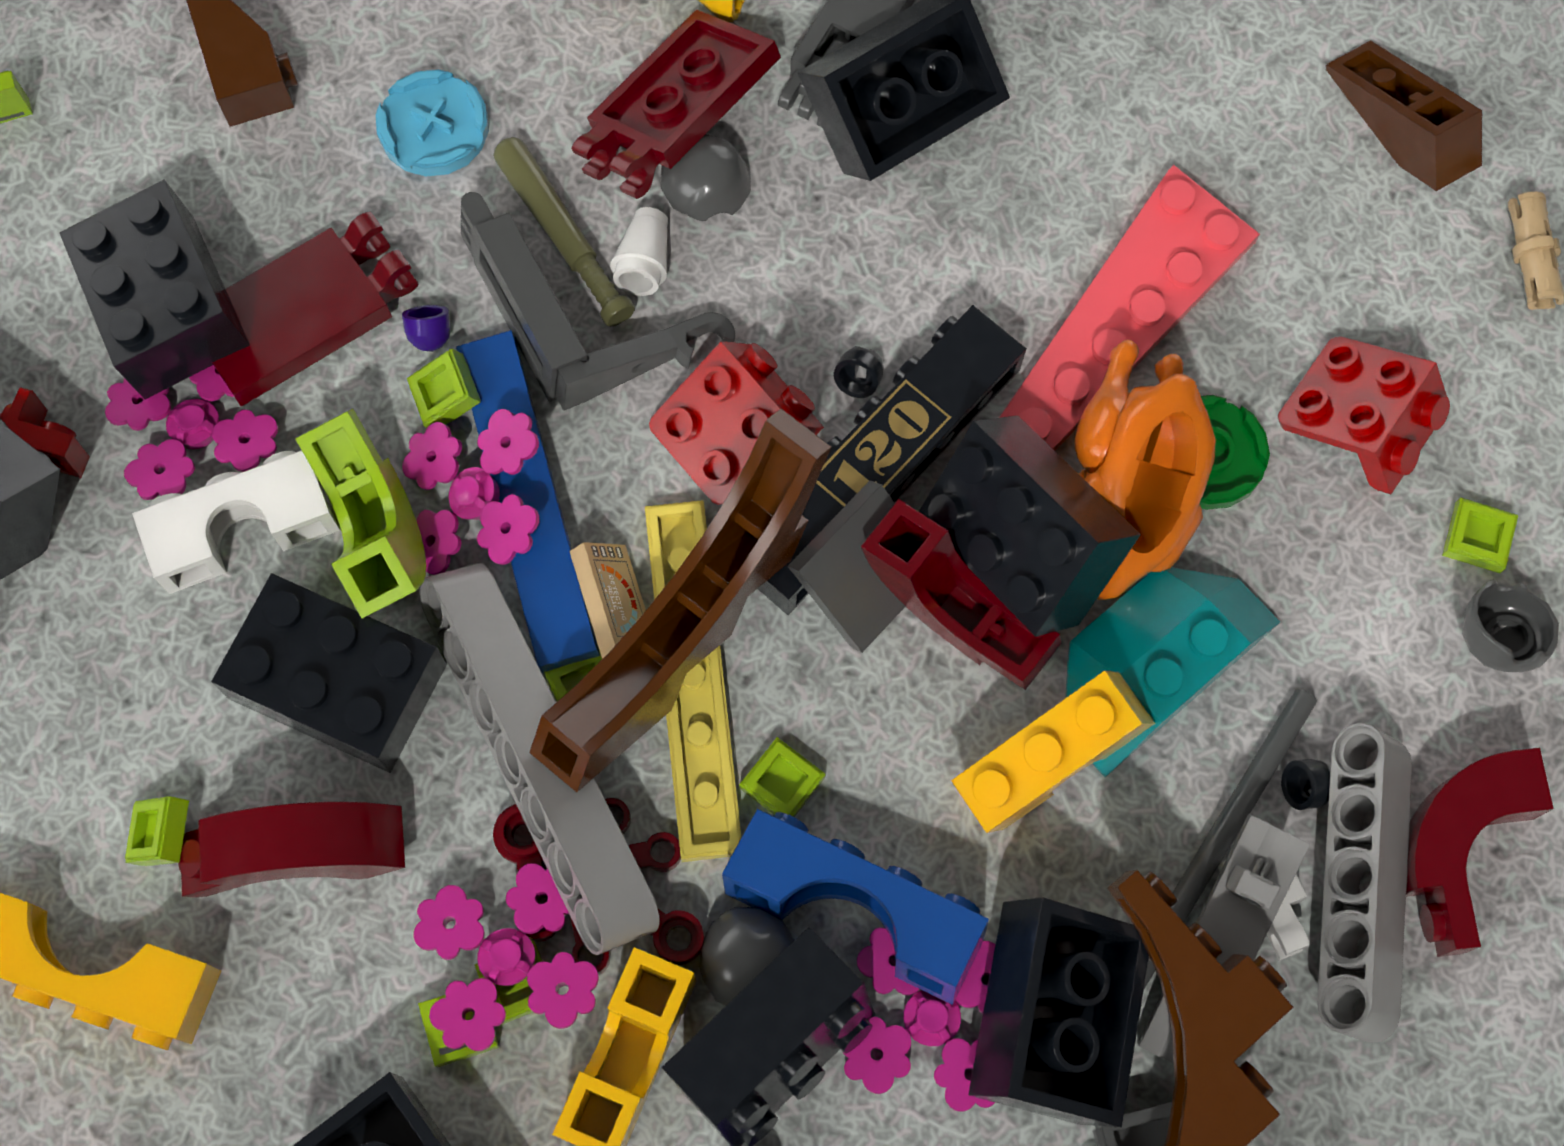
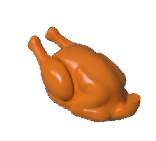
[1075,340,1216,600]

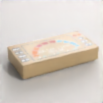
[570,542,646,659]

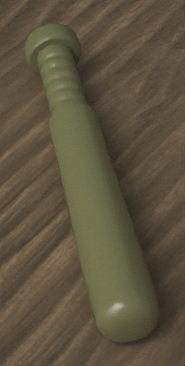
[493,137,635,327]

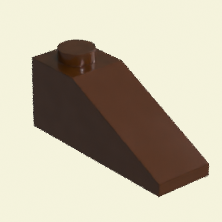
[186,0,298,127]
[1326,40,1482,191]

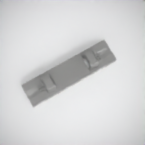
[1138,814,1310,1064]

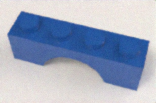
[722,809,989,1005]

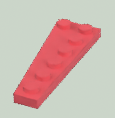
[999,165,1260,451]

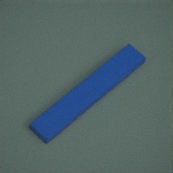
[456,330,600,673]

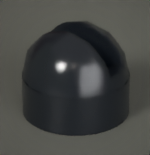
[833,346,884,398]
[1281,759,1331,810]

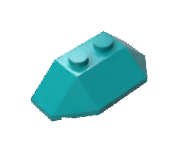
[1065,567,1280,777]

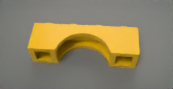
[0,893,222,1051]

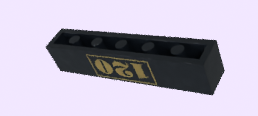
[758,305,1027,615]

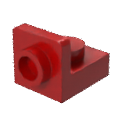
[0,387,90,478]

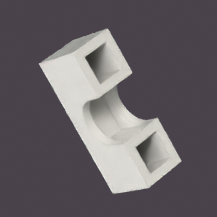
[132,451,340,594]

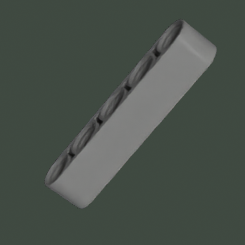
[1317,723,1412,1043]

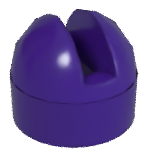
[402,305,451,352]

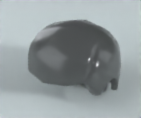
[660,134,751,221]
[1462,579,1559,672]
[700,907,794,1006]

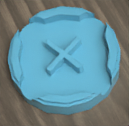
[376,70,489,177]

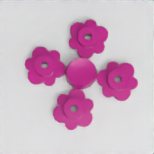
[105,365,278,500]
[402,409,539,575]
[413,864,599,1051]
[842,928,995,1112]

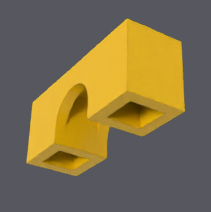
[951,670,1155,833]
[552,947,697,1146]

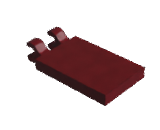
[571,9,781,199]
[212,211,419,407]

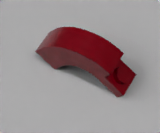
[861,499,1062,690]
[1406,747,1554,957]
[178,802,405,898]

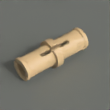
[1507,191,1564,310]

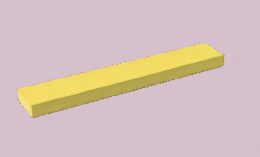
[645,500,742,862]

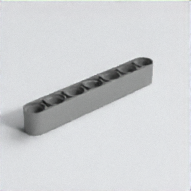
[419,563,659,955]

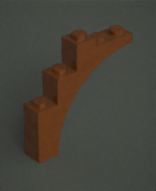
[529,409,832,792]
[1107,870,1294,1146]

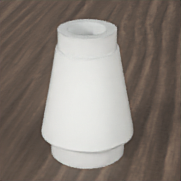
[610,207,668,296]

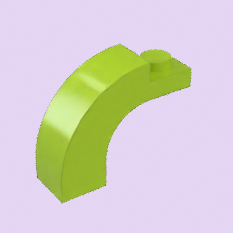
[295,408,426,618]

